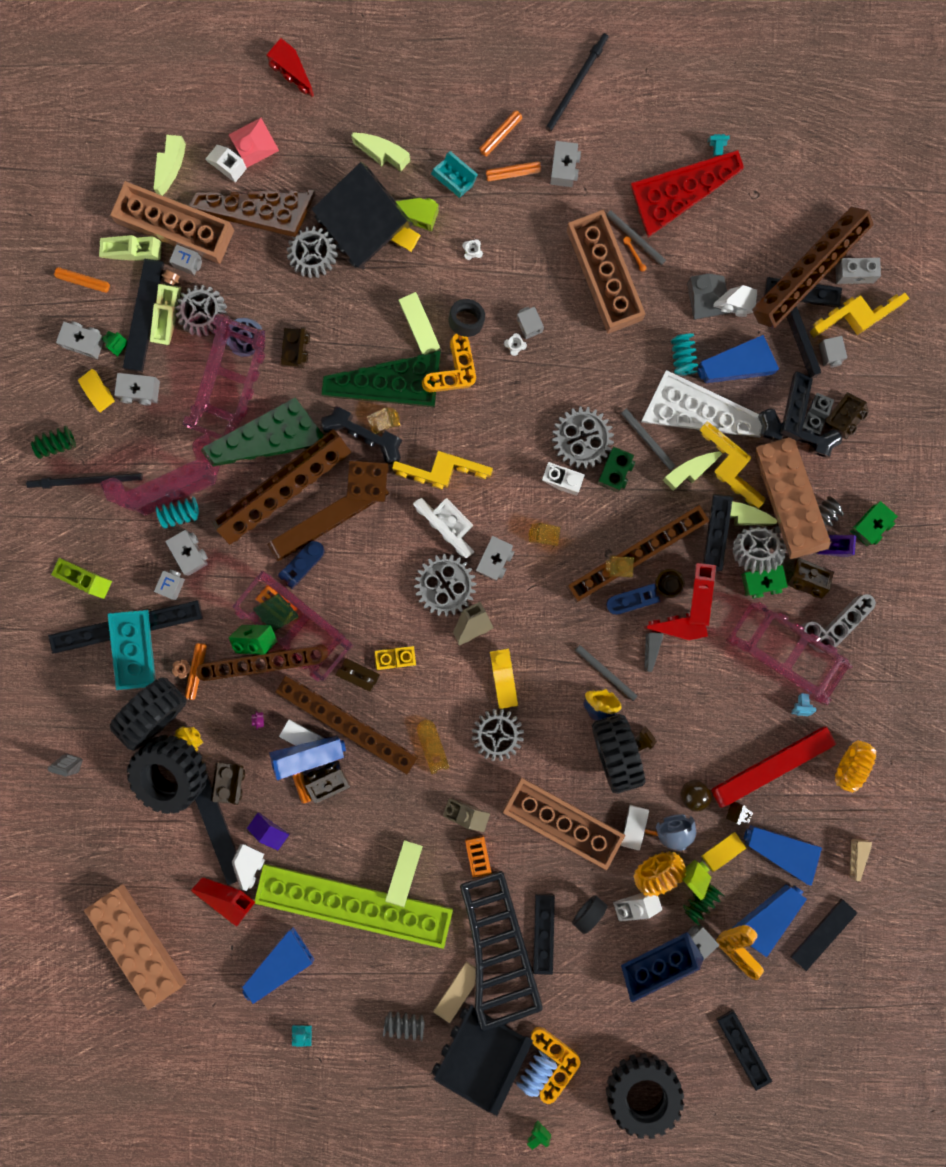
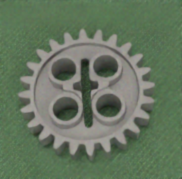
[552,407,614,469]
[414,554,477,617]

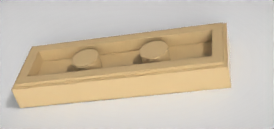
[434,961,476,1023]

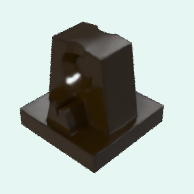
[634,726,657,751]
[726,802,753,824]

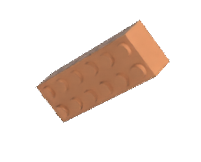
[110,181,234,264]
[567,210,646,334]
[755,438,831,559]
[503,776,626,870]
[84,884,186,1010]

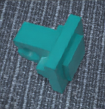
[707,134,730,156]
[292,1025,312,1047]

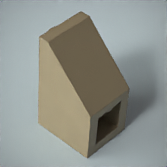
[453,602,493,646]
[443,798,490,832]

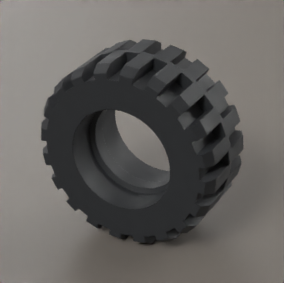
[110,677,186,751]
[592,714,646,794]
[127,735,207,814]
[606,1053,684,1139]

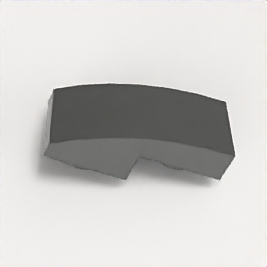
[802,393,834,436]

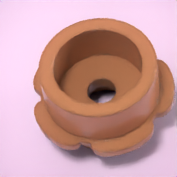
[161,270,180,286]
[172,660,191,679]

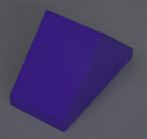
[818,535,856,557]
[247,812,290,851]

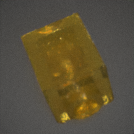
[367,408,400,434]
[529,523,561,546]
[605,556,634,578]

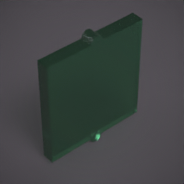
[253,593,299,631]

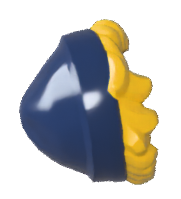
[583,689,621,720]

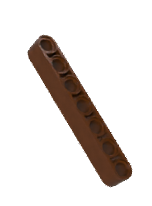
[267,488,389,561]
[196,644,329,681]

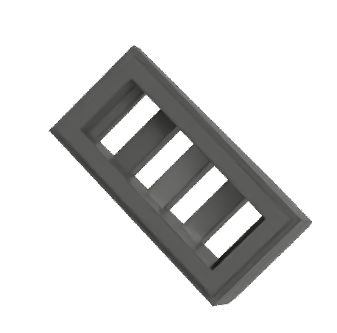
[644,633,664,672]
[48,754,83,777]

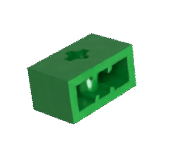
[850,501,898,546]
[741,565,788,599]
[228,624,278,655]

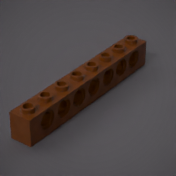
[752,207,874,329]
[211,429,351,545]
[566,505,709,603]
[276,675,418,775]

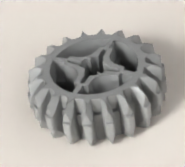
[287,226,338,278]
[175,285,227,337]
[733,525,786,575]
[472,709,524,761]

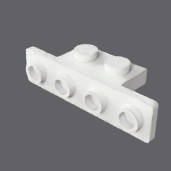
[413,498,474,558]

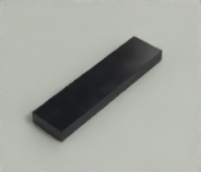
[764,277,842,308]
[786,306,822,379]
[780,371,813,441]
[703,494,733,571]
[533,894,555,975]
[790,898,858,971]
[716,1009,773,1091]

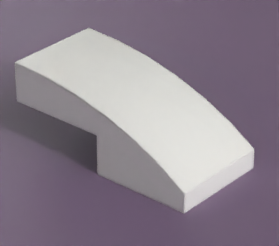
[279,719,324,746]
[621,805,649,851]

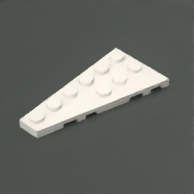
[641,370,762,438]

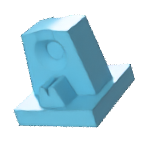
[792,693,816,716]

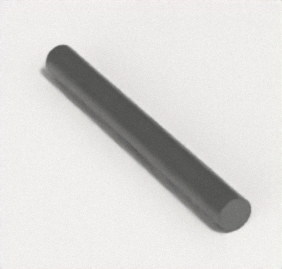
[606,210,666,266]
[621,409,676,471]
[575,645,638,701]

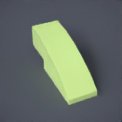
[351,133,410,172]
[154,135,186,196]
[99,235,161,260]
[150,284,181,345]
[399,292,440,355]
[663,451,722,490]
[730,501,777,526]
[385,840,423,907]

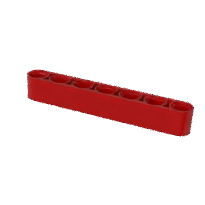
[711,726,837,808]

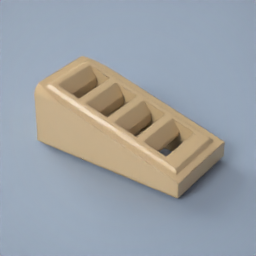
[850,839,872,881]

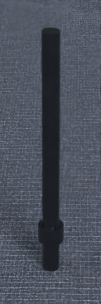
[545,33,609,132]
[26,473,143,489]

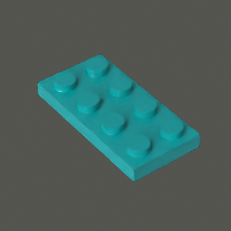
[108,610,156,690]

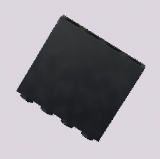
[312,162,413,269]
[431,1004,533,1116]

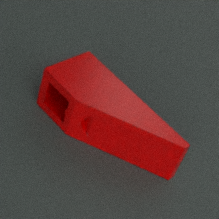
[266,38,314,97]
[689,563,716,626]
[644,613,708,641]
[191,877,256,927]

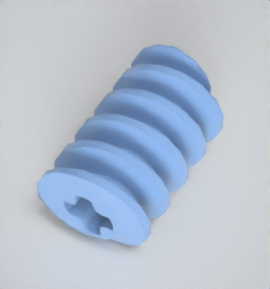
[516,1050,557,1097]

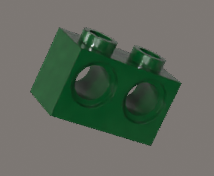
[597,446,636,493]

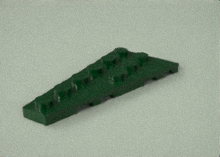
[321,350,441,408]
[201,397,324,467]

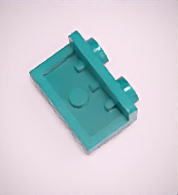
[431,151,477,198]

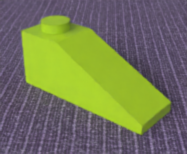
[396,198,439,232]
[51,558,112,599]
[682,860,711,900]

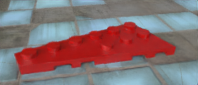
[631,150,744,238]

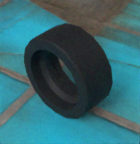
[448,299,486,337]
[572,895,608,934]

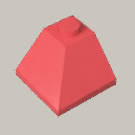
[229,118,279,168]

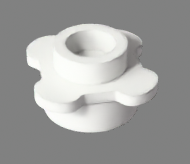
[463,240,483,260]
[504,333,527,356]

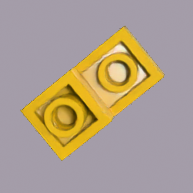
[391,227,421,252]
[78,369,115,413]
[374,646,416,670]
[701,832,746,872]

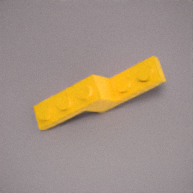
[810,293,910,338]
[700,421,766,509]
[392,451,493,490]

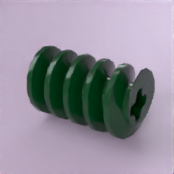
[31,426,76,459]
[683,883,725,925]

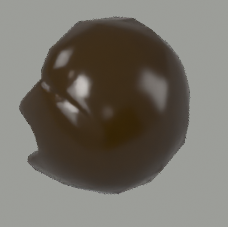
[655,569,685,598]
[680,780,711,812]

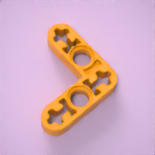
[422,334,476,392]
[716,925,764,980]
[531,1027,580,1104]

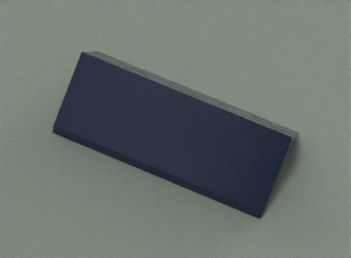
[621,932,704,1002]

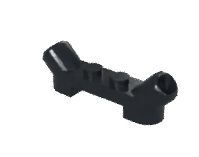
[321,406,403,465]
[758,408,842,458]

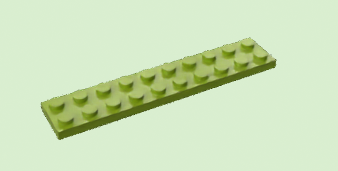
[255,864,453,949]

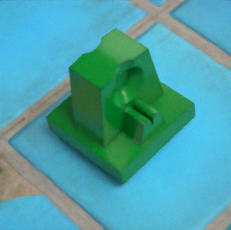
[102,331,128,357]
[527,1121,551,1150]

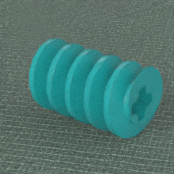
[671,333,698,376]
[156,496,199,529]

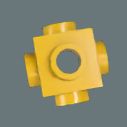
[174,726,203,752]

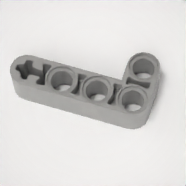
[799,594,876,653]

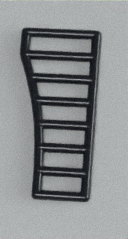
[460,871,543,1032]

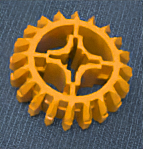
[835,740,876,793]
[633,851,687,897]

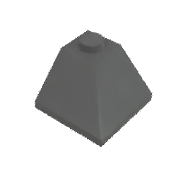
[687,273,731,320]

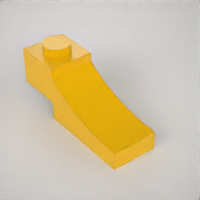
[490,649,518,709]

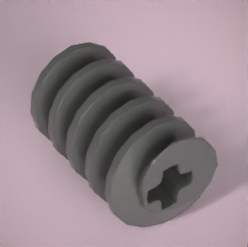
[818,496,844,531]
[383,1011,425,1041]

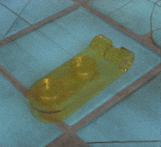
[417,719,450,774]

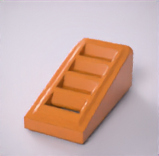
[465,835,492,878]

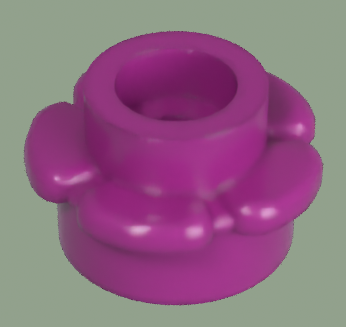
[251,711,264,730]

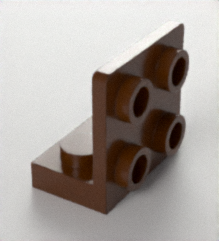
[347,461,389,502]

